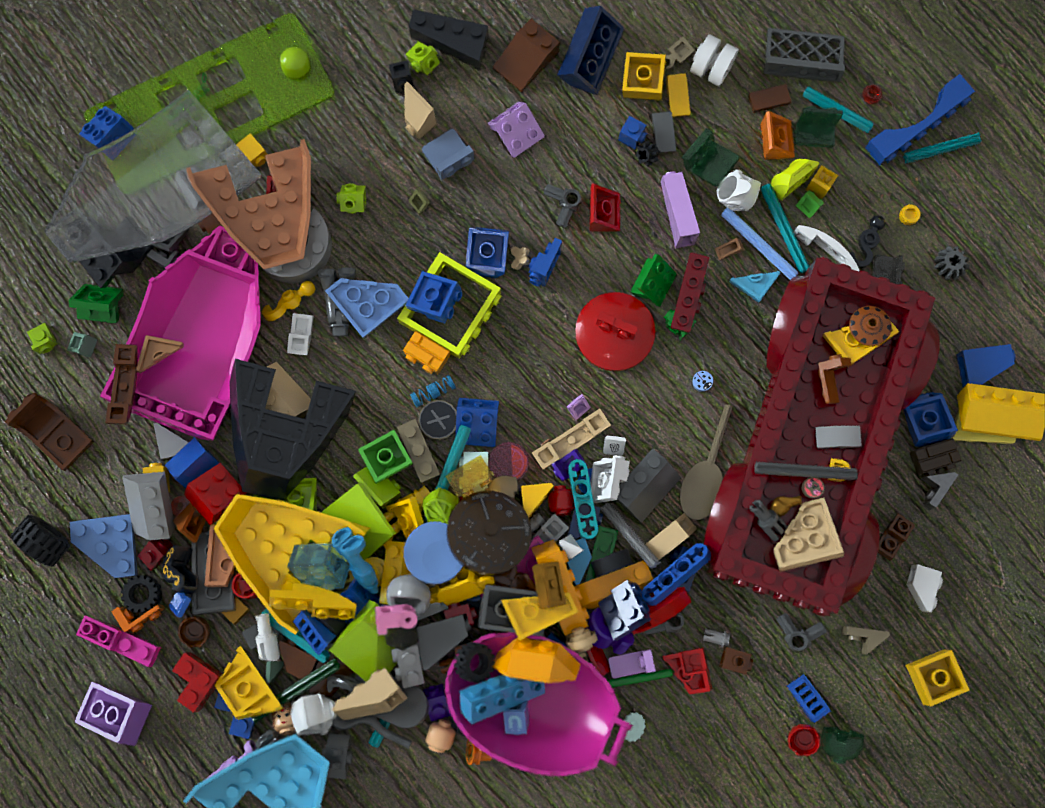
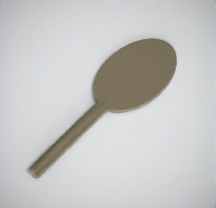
[680,404,733,520]

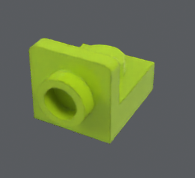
[27,323,58,354]

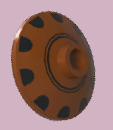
[849,306,892,346]

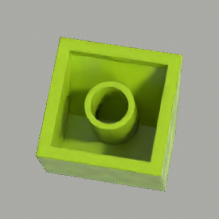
[353,467,402,512]

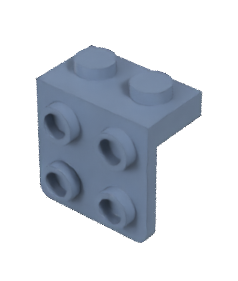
[422,129,474,180]

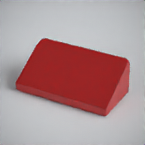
[586,645,611,676]

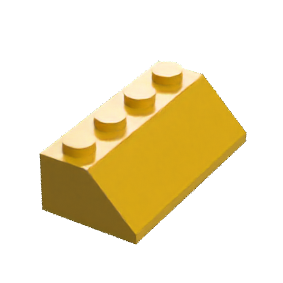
[957,383,1045,441]

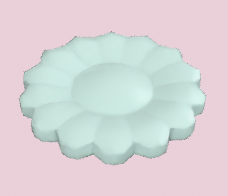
[624,712,646,742]

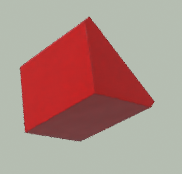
[589,184,620,232]

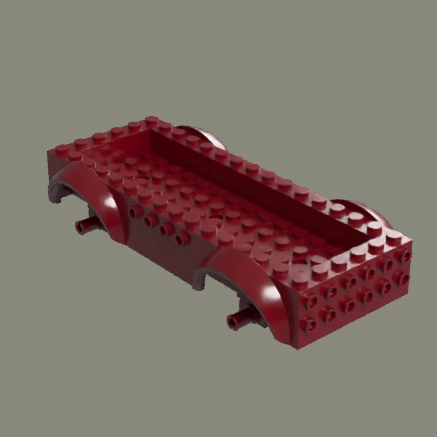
[704,257,940,617]

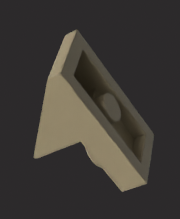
[842,626,890,655]

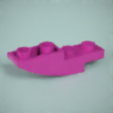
[76,615,161,667]

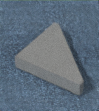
[153,423,189,460]

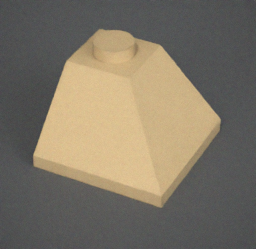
[404,82,437,139]

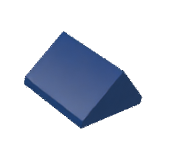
[165,437,220,488]

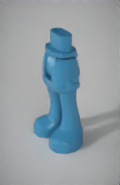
[332,527,379,594]

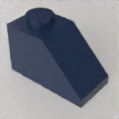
[568,504,603,540]

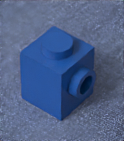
[618,116,647,149]

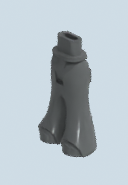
[317,268,356,337]

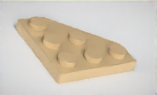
[774,498,844,572]

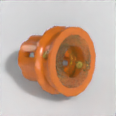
[466,739,492,765]

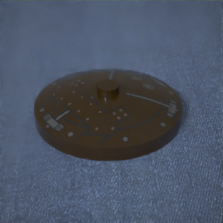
[446,491,532,576]

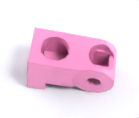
[375,604,418,635]

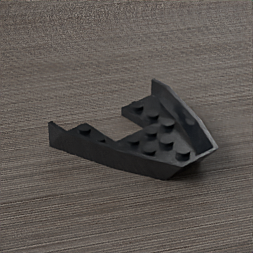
[229,359,356,501]

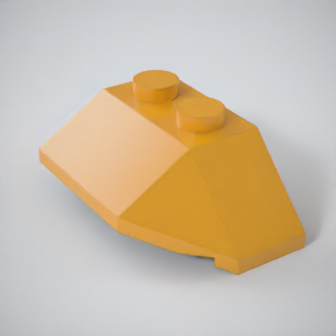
[492,637,580,683]

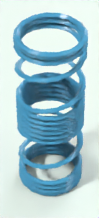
[410,374,456,408]

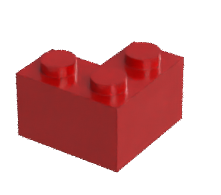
[172,652,223,713]

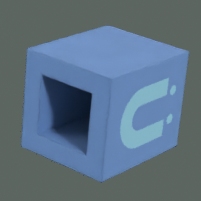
[503,701,530,735]

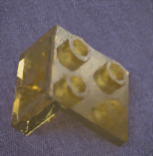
[445,455,494,499]

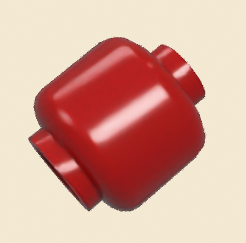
[548,485,575,516]

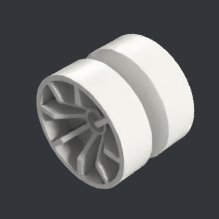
[690,34,739,87]

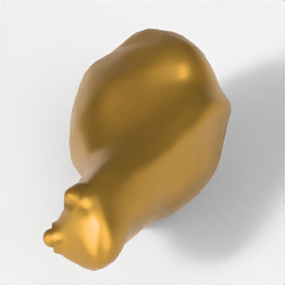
[770,496,802,517]

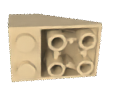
[331,668,407,720]

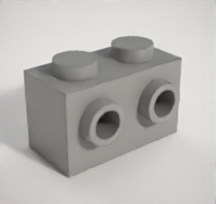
[391,634,424,688]

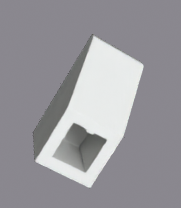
[906,564,943,612]

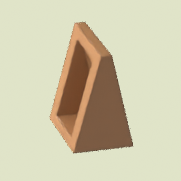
[715,238,745,260]

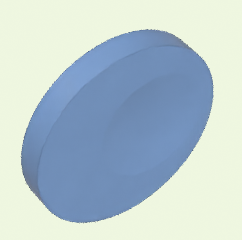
[404,522,463,584]

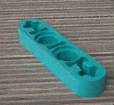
[568,459,598,540]

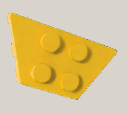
[214,646,283,720]

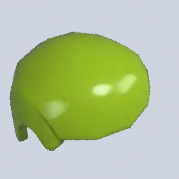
[280,47,310,79]

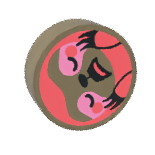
[802,477,824,499]

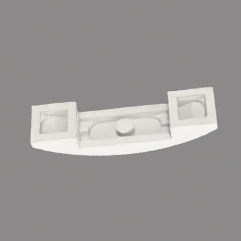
[794,225,860,271]

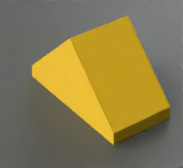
[806,165,838,199]

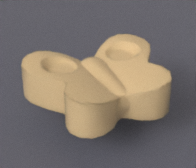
[511,246,530,270]

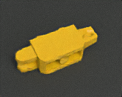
[430,567,495,606]

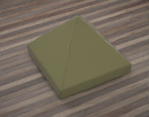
[408,187,430,215]

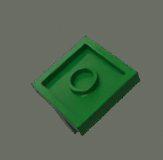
[69,284,124,323]

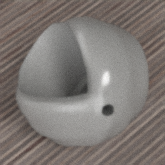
[386,575,431,617]

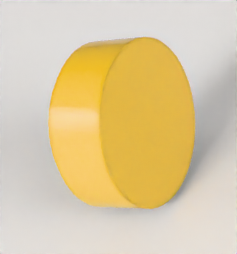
[899,204,921,225]

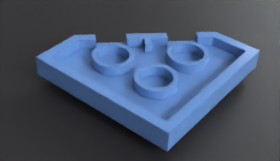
[325,278,409,338]
[70,514,138,578]

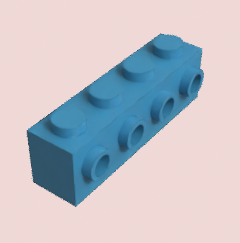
[460,674,545,724]

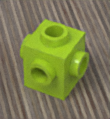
[405,41,440,76]
[336,183,367,214]

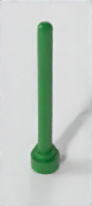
[607,669,673,688]

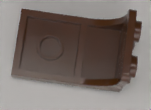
[5,392,94,471]

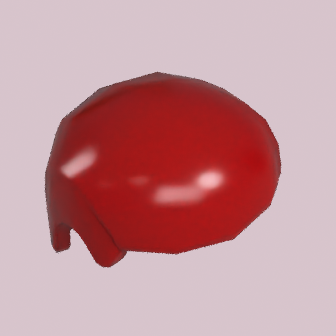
[788,724,821,756]

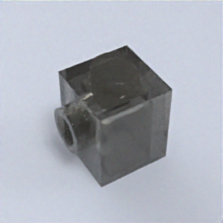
[385,625,419,651]

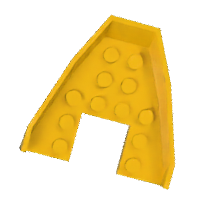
[213,494,370,635]

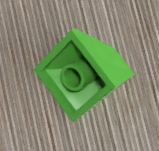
[358,430,413,484]

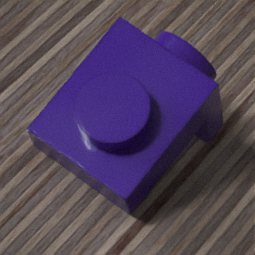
[551,449,588,481]
[423,684,451,722]

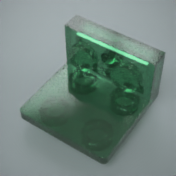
[794,106,843,148]
[682,128,740,187]

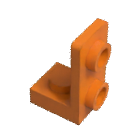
[111,605,165,633]

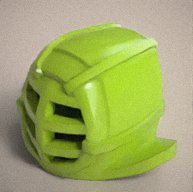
[423,487,459,524]

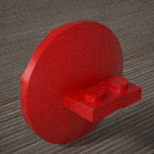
[575,292,656,371]

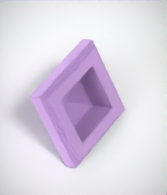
[567,394,591,420]

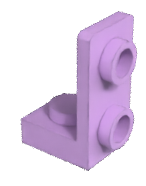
[608,649,655,678]

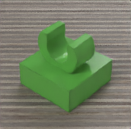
[795,190,824,218]

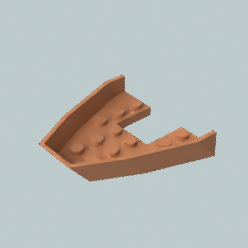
[186,139,311,269]

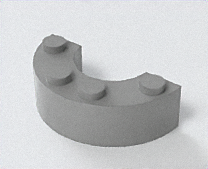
[263,209,332,283]

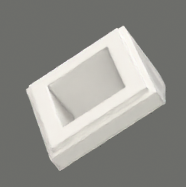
[603,436,626,456]

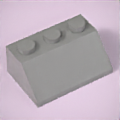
[122,472,175,540]

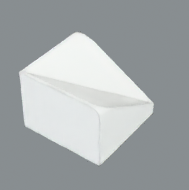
[558,535,583,560]

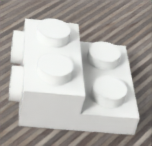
[590,455,630,504]

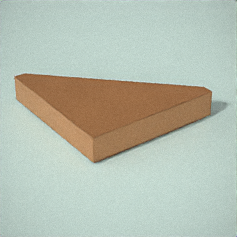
[136,335,184,373]

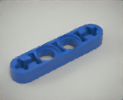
[641,543,711,606]

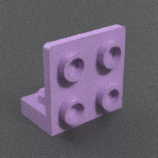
[488,102,544,157]

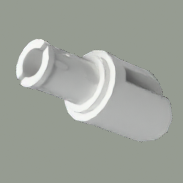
[255,613,280,661]

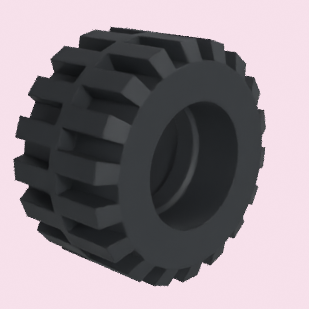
[10,515,70,567]

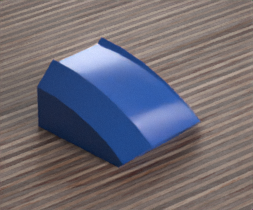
[465,227,509,278]
[904,392,958,447]

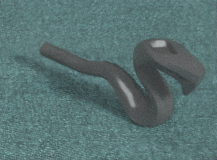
[327,674,412,749]

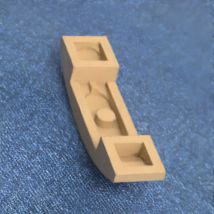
[532,409,611,470]

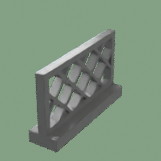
[763,28,845,82]

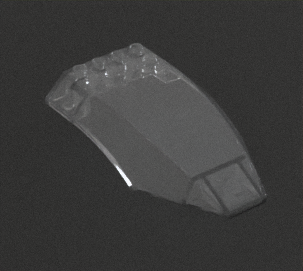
[44,89,262,263]

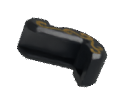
[162,545,199,594]

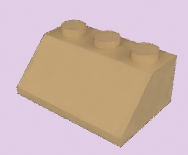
[265,362,311,418]

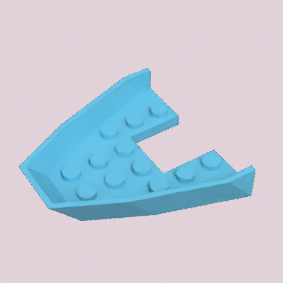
[183,734,330,808]

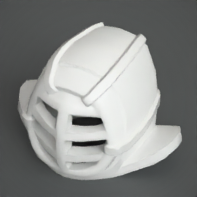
[717,170,761,211]
[291,694,337,735]

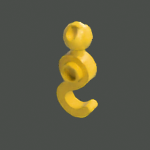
[262,281,315,321]

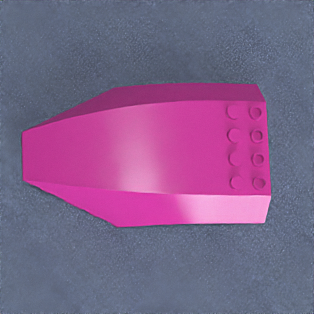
[100,226,261,441]

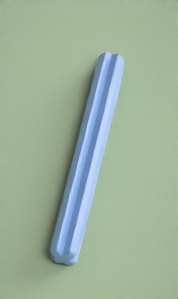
[721,208,798,280]

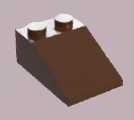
[493,18,560,92]

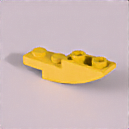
[269,583,356,620]

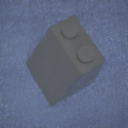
[413,615,472,670]

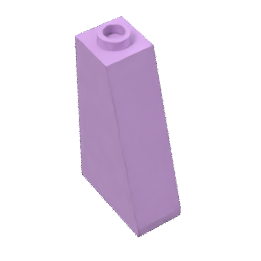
[661,171,700,249]

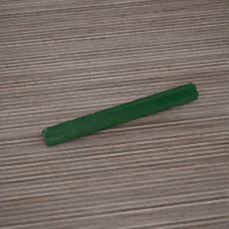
[251,659,341,722]

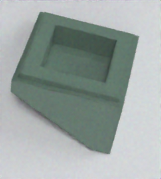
[265,661,285,683]

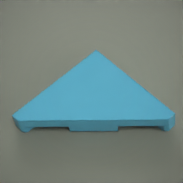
[729,271,781,302]

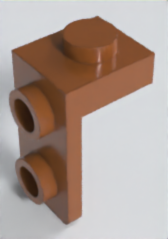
[818,354,852,404]

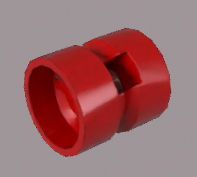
[232,573,258,599]

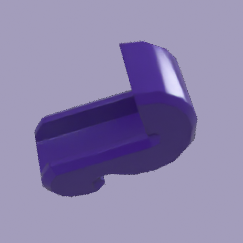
[584,607,635,654]

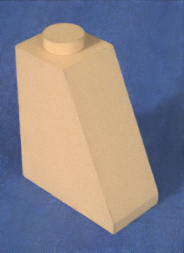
[645,513,697,560]

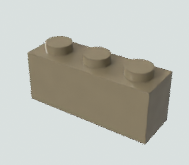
[397,419,440,485]

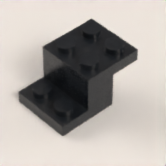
[77,217,155,288]

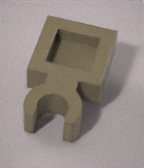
[666,36,696,72]

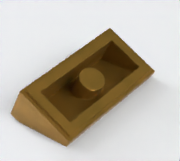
[533,562,566,608]

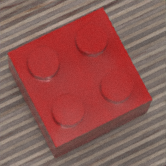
[184,463,246,525]

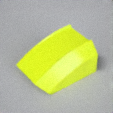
[771,159,819,201]

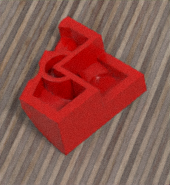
[663,647,713,695]

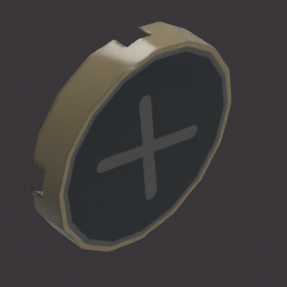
[418,400,457,440]

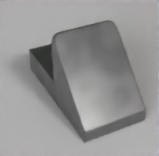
[921,472,959,510]

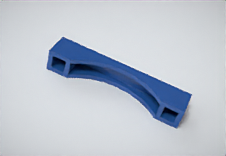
[865,74,975,165]

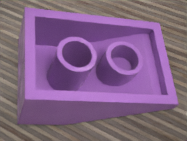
[75,682,152,746]

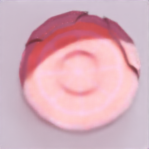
[489,442,529,481]

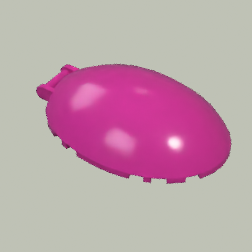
[445,632,633,776]

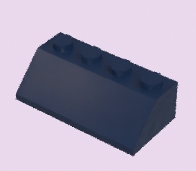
[558,6,624,95]

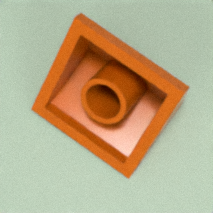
[761,111,795,160]

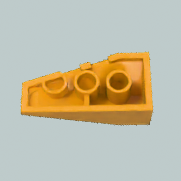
[574,560,654,609]

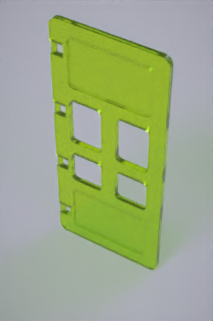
[84,13,335,196]

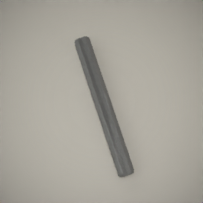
[754,462,858,480]

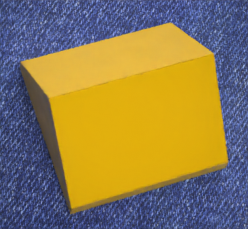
[521,483,554,519]

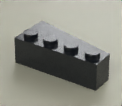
[409,9,489,71]

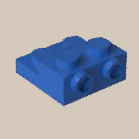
[529,238,562,287]
[405,271,462,323]

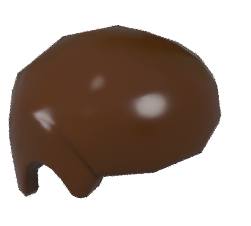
[178,616,211,648]

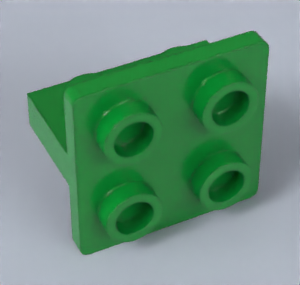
[630,254,677,307]

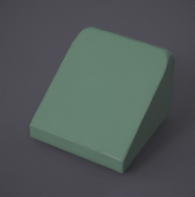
[67,332,97,357]

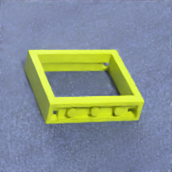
[397,252,502,359]

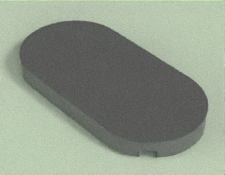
[351,675,429,729]

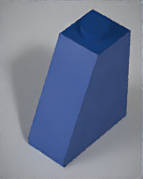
[956,344,1016,388]

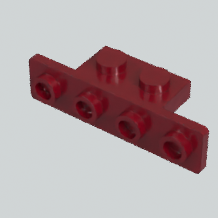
[671,252,709,333]

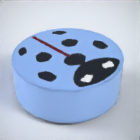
[692,371,713,392]

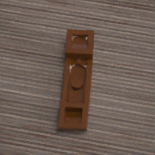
[105,344,138,425]

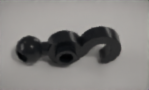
[849,215,885,269]

